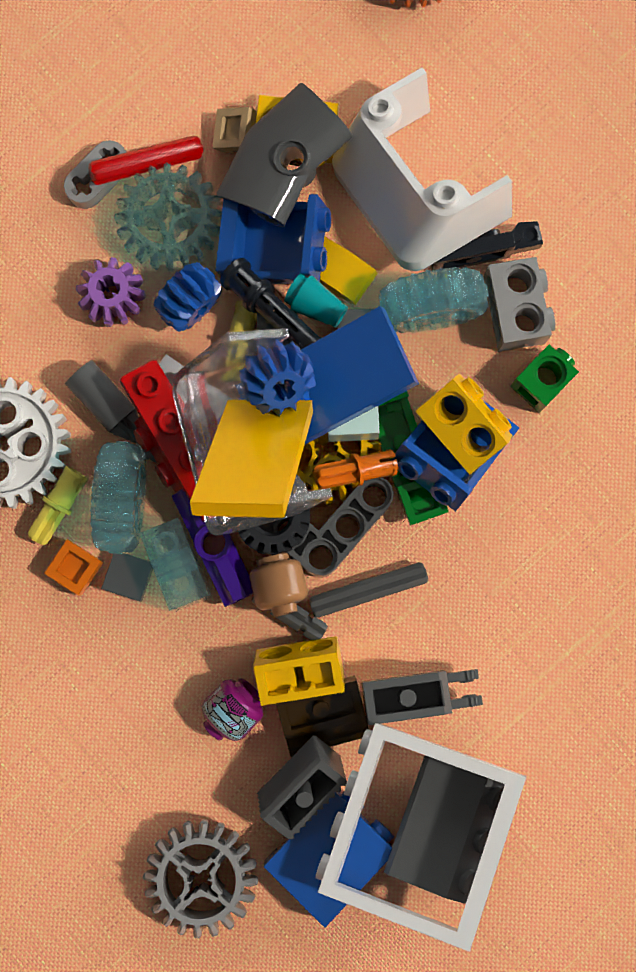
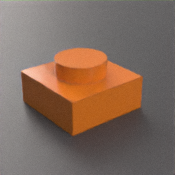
[44,539,104,596]

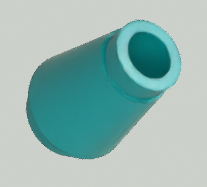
[284,274,348,328]

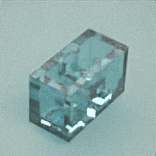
[139,518,212,612]

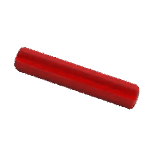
[88,135,203,185]

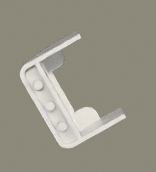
[332,68,512,271]

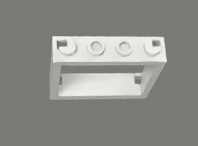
[315,723,526,952]

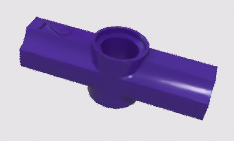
[171,489,253,607]

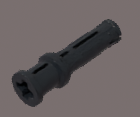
[220,258,322,350]

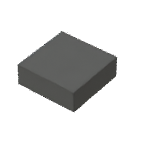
[101,550,155,602]

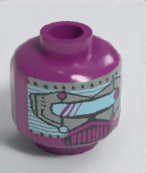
[202,678,263,741]

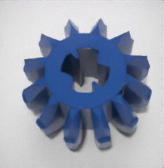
[154,262,222,332]
[239,339,316,417]

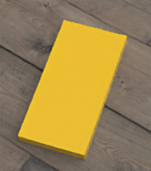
[190,400,313,518]

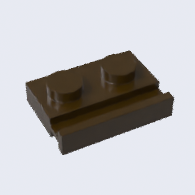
[276,675,369,757]

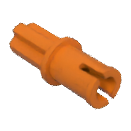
[313,449,398,490]

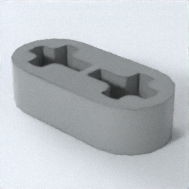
[64,140,126,209]

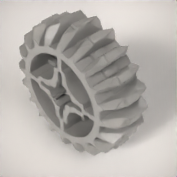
[143,819,258,938]

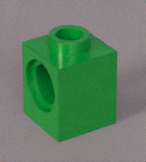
[510,344,579,413]

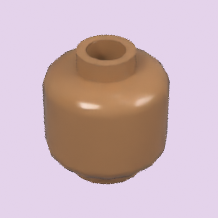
[249,553,308,617]

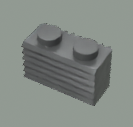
[257,735,347,839]

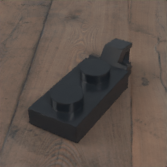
[431,221,543,273]

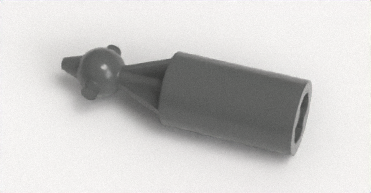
[65,360,158,464]

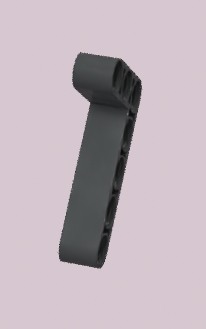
[199,431,394,578]

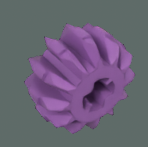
[76,257,146,327]

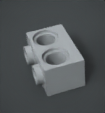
[484,257,556,352]

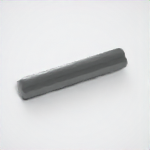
[309,562,428,618]

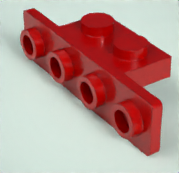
[120,360,217,523]

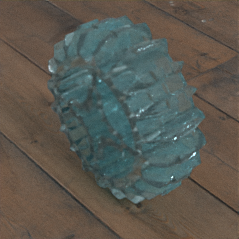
[114,162,222,272]
[378,267,489,333]
[90,441,147,554]

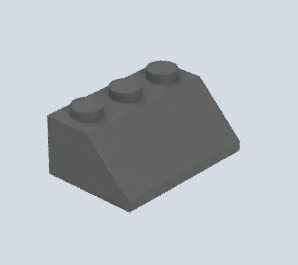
[384,755,505,904]

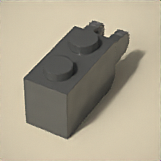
[361,669,483,725]

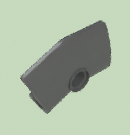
[217,83,352,227]

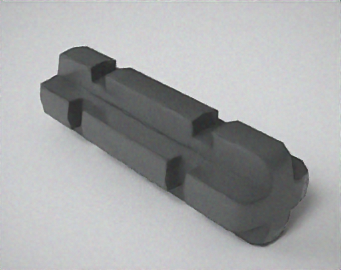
[252,596,328,640]

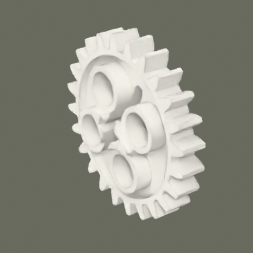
[0,377,71,509]

